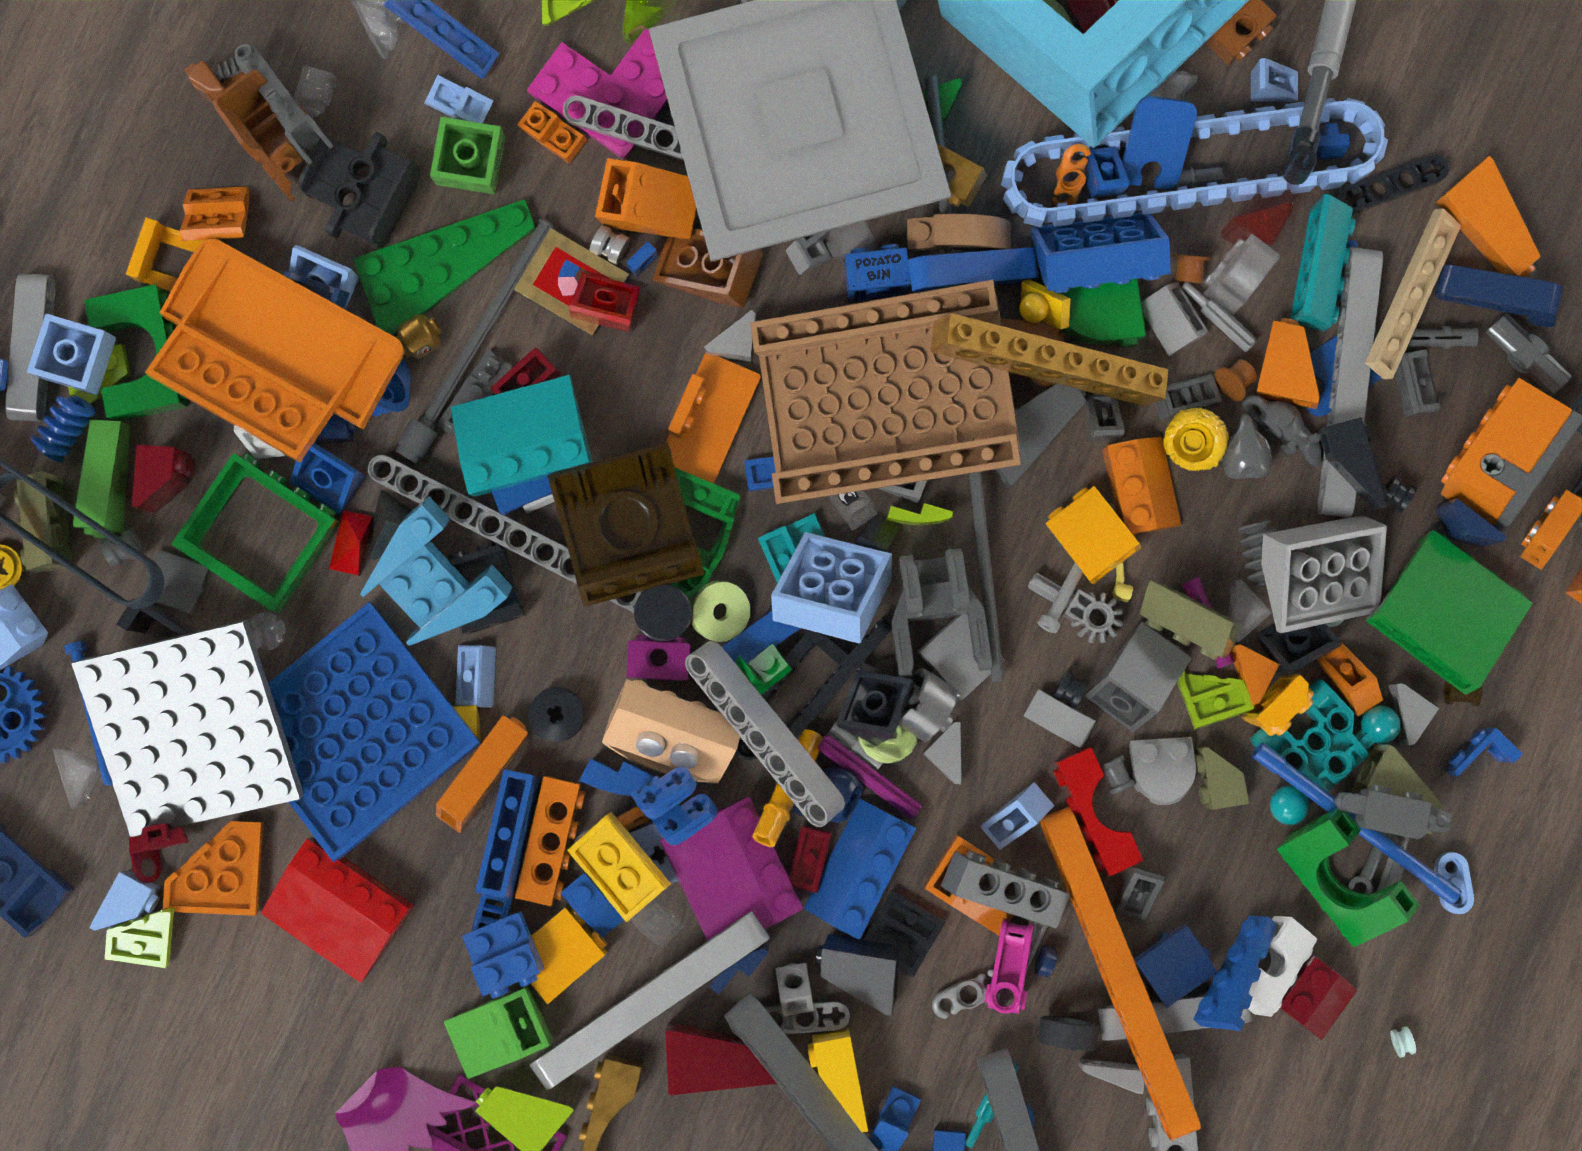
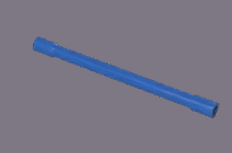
[1252,742,1462,904]

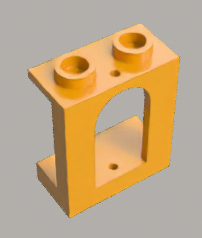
[126,217,205,292]

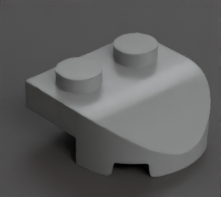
[1129,737,1196,805]

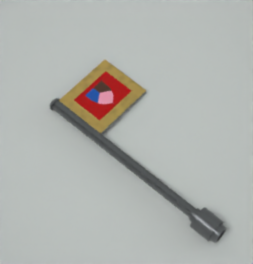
[395,218,629,464]

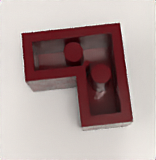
[490,347,561,394]

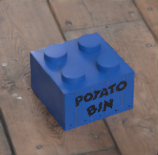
[844,244,911,303]

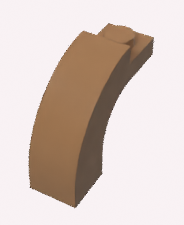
[907,214,1011,252]

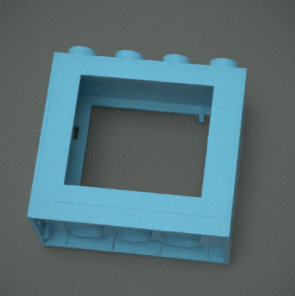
[938,0,1249,148]

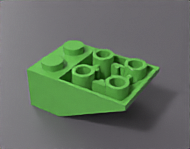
[444,984,553,1079]

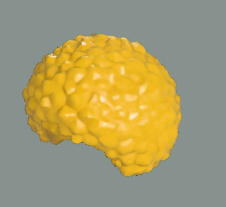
[1163,408,1229,471]

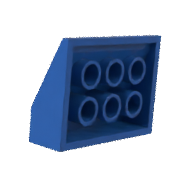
[1030,212,1171,293]

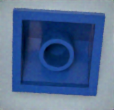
[289,443,366,515]

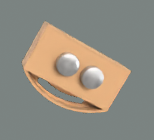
[602,679,740,784]

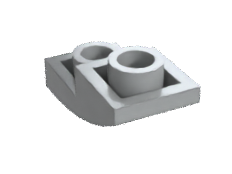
[1024,689,1096,748]

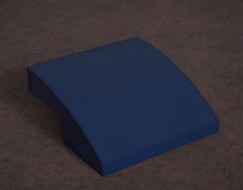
[1133,923,1217,1008]
[709,942,769,994]

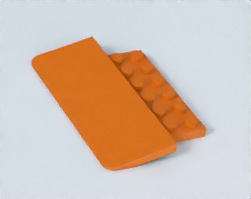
[145,239,404,462]

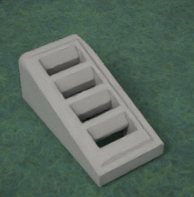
[1078,1058,1144,1095]

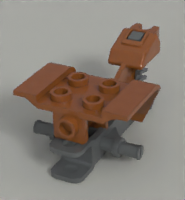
[184,44,334,202]

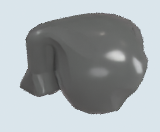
[1222,414,1272,479]

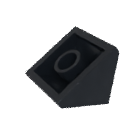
[1256,624,1342,676]
[836,670,914,746]

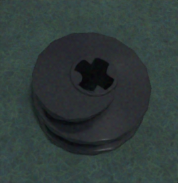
[529,687,585,742]

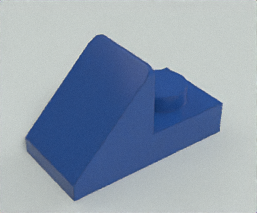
[868,1085,921,1151]

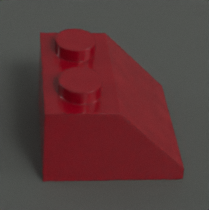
[132,445,194,513]
[1279,955,1358,1040]

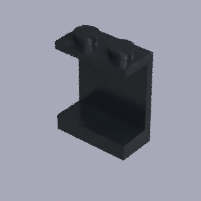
[447,542,525,635]
[116,598,198,635]

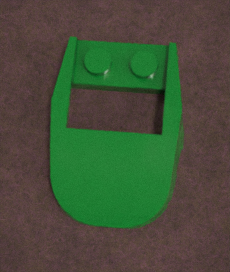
[670,467,740,598]

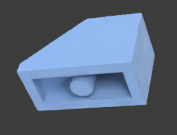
[980,782,1054,850]
[89,870,161,931]

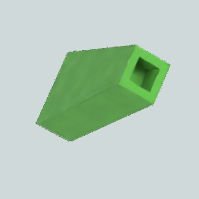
[73,420,130,538]

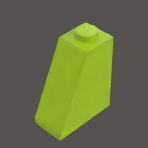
[475,1086,574,1151]

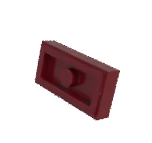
[789,825,831,893]

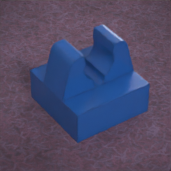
[1316,123,1350,160]

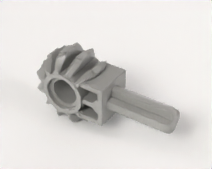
[1028,573,1123,644]

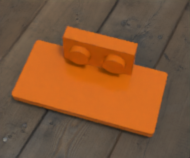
[666,353,761,484]

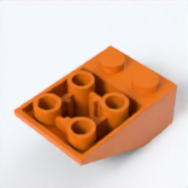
[595,158,697,240]
[922,834,1014,936]

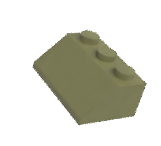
[14,471,72,573]
[1140,580,1244,660]

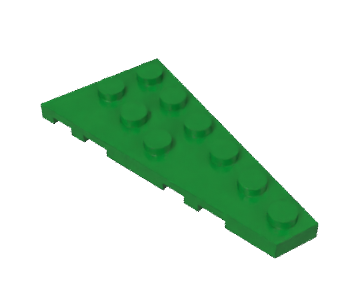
[354,199,536,336]

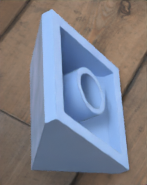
[289,245,360,309]

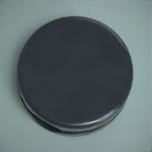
[634,584,692,641]

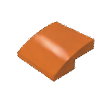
[180,186,249,241]

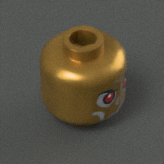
[396,314,443,359]

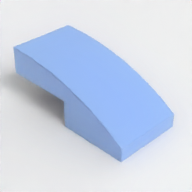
[424,75,493,123]

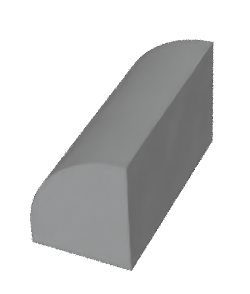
[1141,281,1209,356]

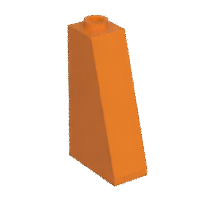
[1436,156,1541,277]
[436,715,528,834]

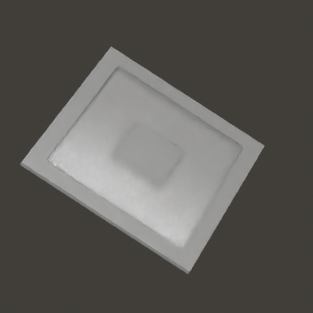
[649,0,951,262]

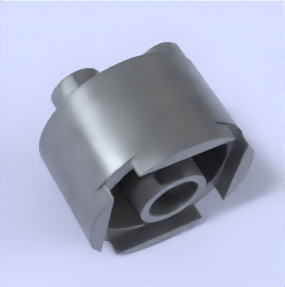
[898,668,961,742]

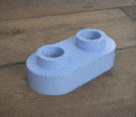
[1434,852,1474,914]

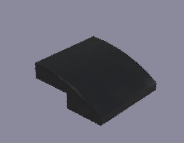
[863,890,945,978]

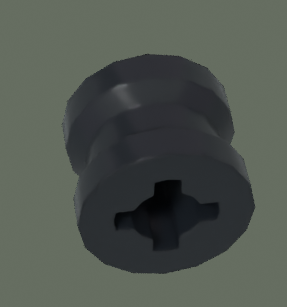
[1385,475,1417,513]
[1053,670,1089,708]

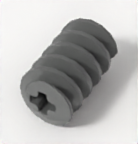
[1237,521,1278,587]

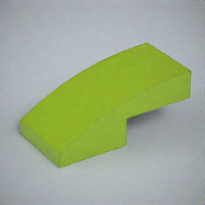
[886,503,953,525]

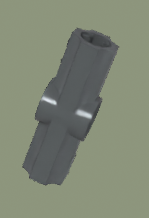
[1485,312,1571,396]

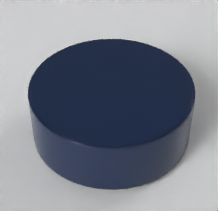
[1035,945,1057,978]

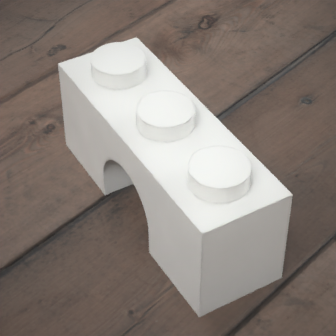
[1248,916,1318,1017]

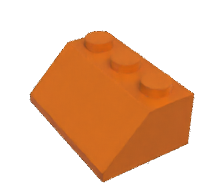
[1102,437,1182,536]

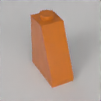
[1257,318,1319,409]

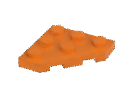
[163,821,264,916]

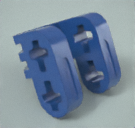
[631,767,718,845]

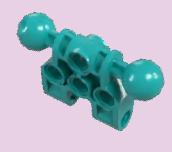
[1249,678,1401,825]

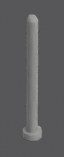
[1038,503,1116,633]

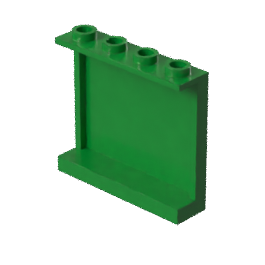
[1366,530,1533,695]

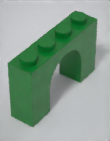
[84,284,187,421]
[1277,808,1420,948]

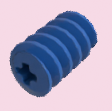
[31,395,95,463]

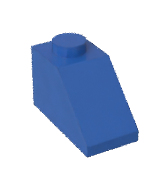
[1085,147,1129,198]
[561,873,624,938]

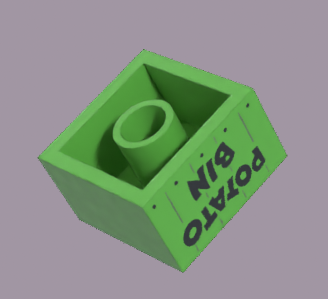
[430,117,506,195]

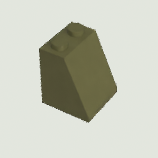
[1349,744,1444,835]

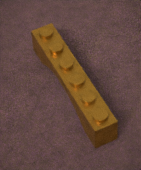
[579,1054,643,1151]

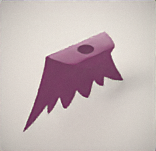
[335,1067,476,1151]

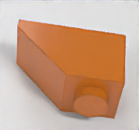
[1316,643,1383,716]

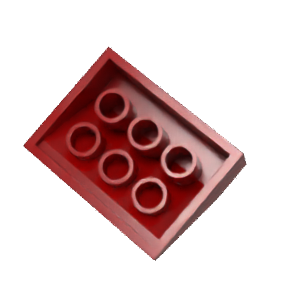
[260,837,415,983]

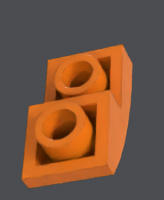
[517,101,587,164]

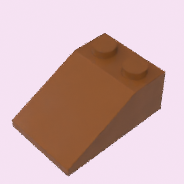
[652,228,763,309]

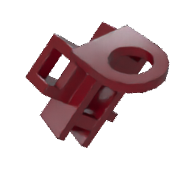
[129,823,189,883]

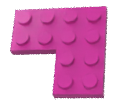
[527,28,668,161]

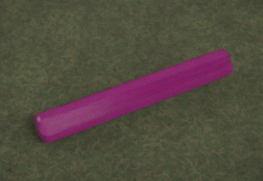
[818,735,921,819]

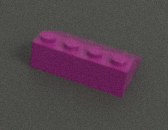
[659,797,803,941]

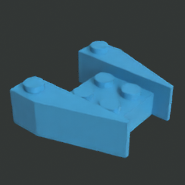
[360,496,512,646]

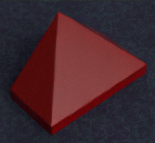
[329,510,373,576]

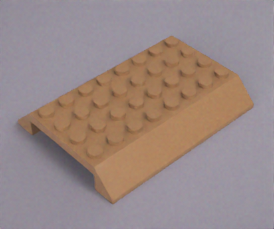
[750,280,1021,504]

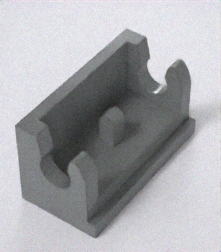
[1395,349,1441,418]

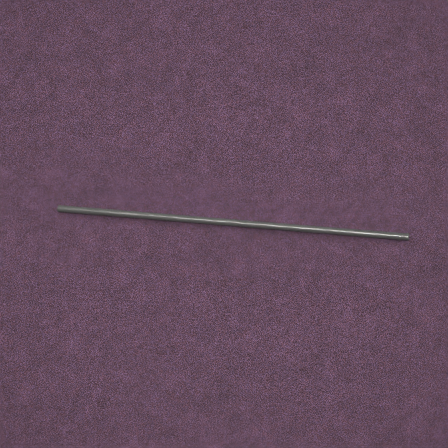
[925,75,1004,682]

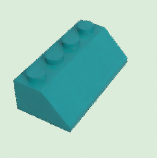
[1290,194,1355,332]

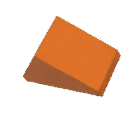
[1231,644,1279,705]

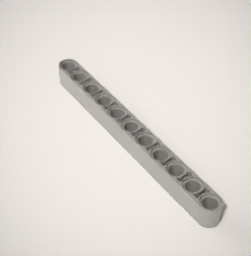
[368,455,643,613]

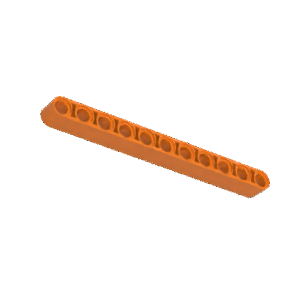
[1040,807,1201,1141]

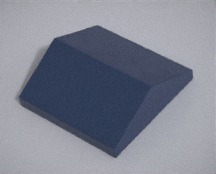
[1435,499,1507,547]

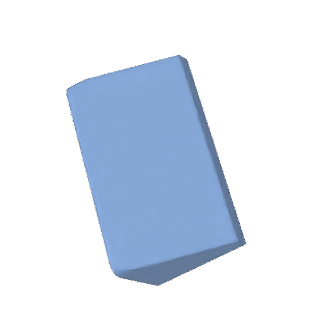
[455,645,496,708]

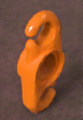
[1051,144,1091,207]

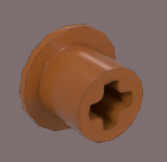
[1172,254,1212,283]
[1214,359,1257,401]

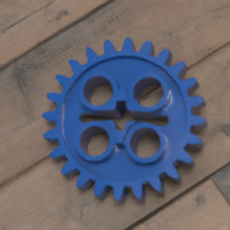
[0,666,48,763]

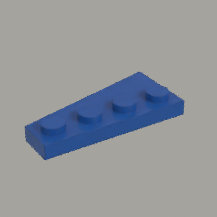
[1193,916,1277,1031]

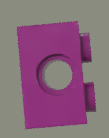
[626,635,691,681]

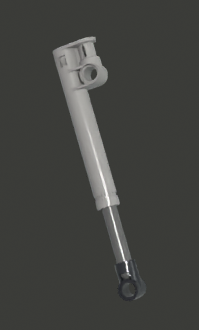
[1282,0,1357,185]

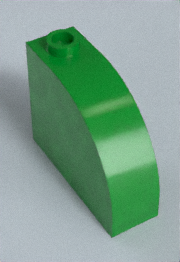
[1041,279,1146,348]

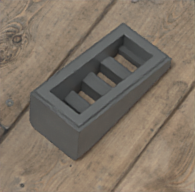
[1154,374,1222,421]

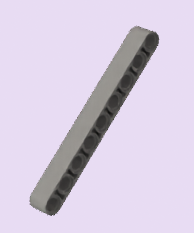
[1317,247,1383,518]
[529,911,770,1090]

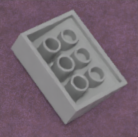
[1261,515,1387,633]

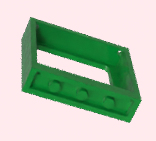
[171,452,340,613]

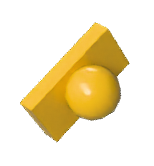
[1019,279,1071,329]

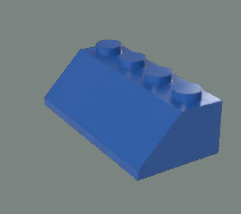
[804,799,916,939]

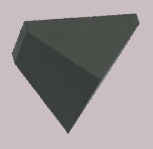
[368,490,412,560]

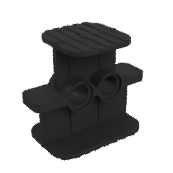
[299,132,420,249]

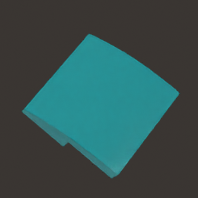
[758,513,826,583]

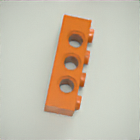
[515,776,586,906]

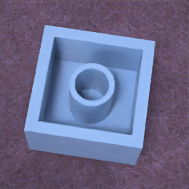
[27,314,116,396]

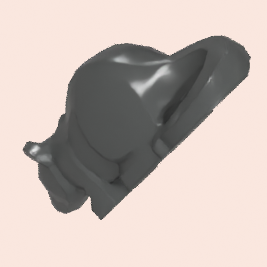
[1242,395,1321,467]

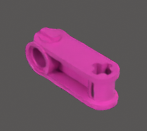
[984,918,1034,1014]

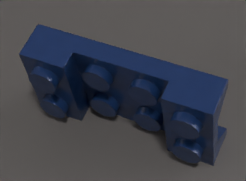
[0,822,74,938]

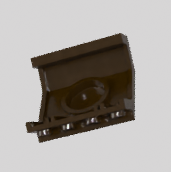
[547,442,704,607]

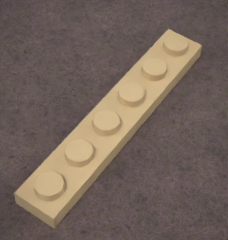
[1365,208,1461,379]

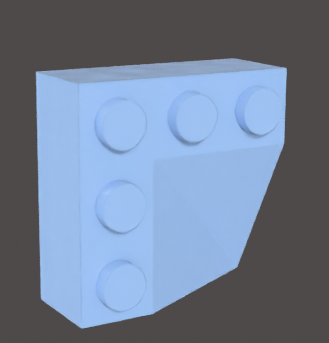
[771,532,892,643]

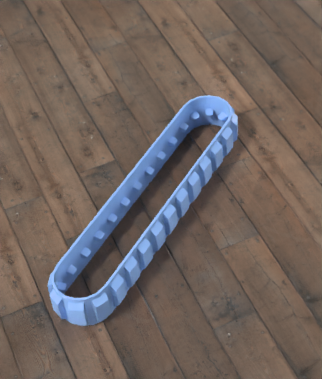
[1001,97,1388,227]

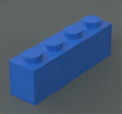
[475,769,541,901]

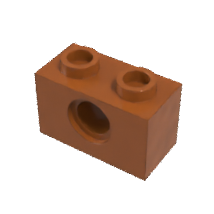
[1205,0,1277,66]

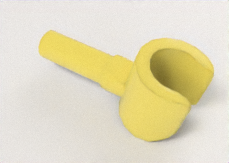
[1112,562,1133,602]

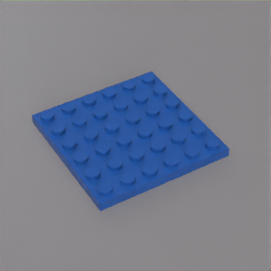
[268,602,482,862]

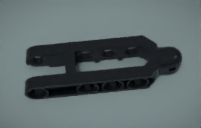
[736,617,892,760]

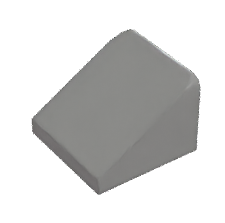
[786,239,832,275]

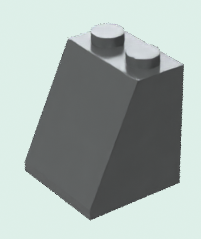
[1084,622,1191,732]

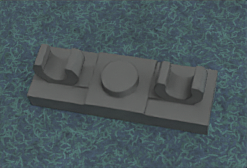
[436,349,513,438]

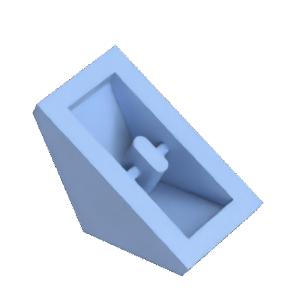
[1251,58,1298,102]

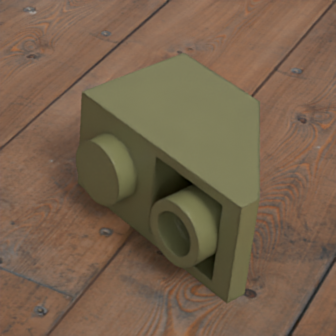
[1194,747,1249,810]

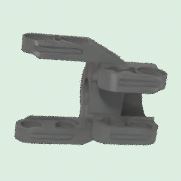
[891,548,992,679]

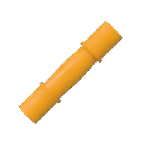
[752,729,823,847]

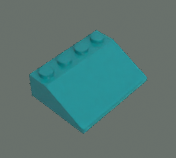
[451,375,593,496]

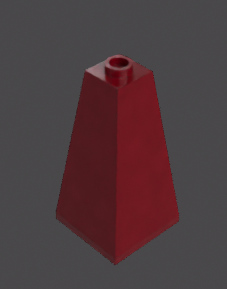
[665,1022,777,1095]

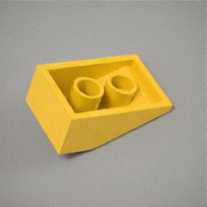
[808,1028,868,1133]

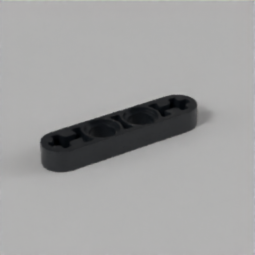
[1335,155,1449,215]

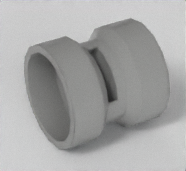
[589,224,630,265]

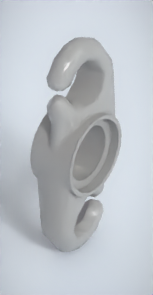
[932,969,1003,1019]

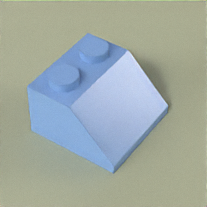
[0,584,48,670]

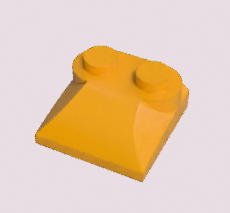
[1240,674,1314,736]

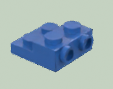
[462,911,545,999]

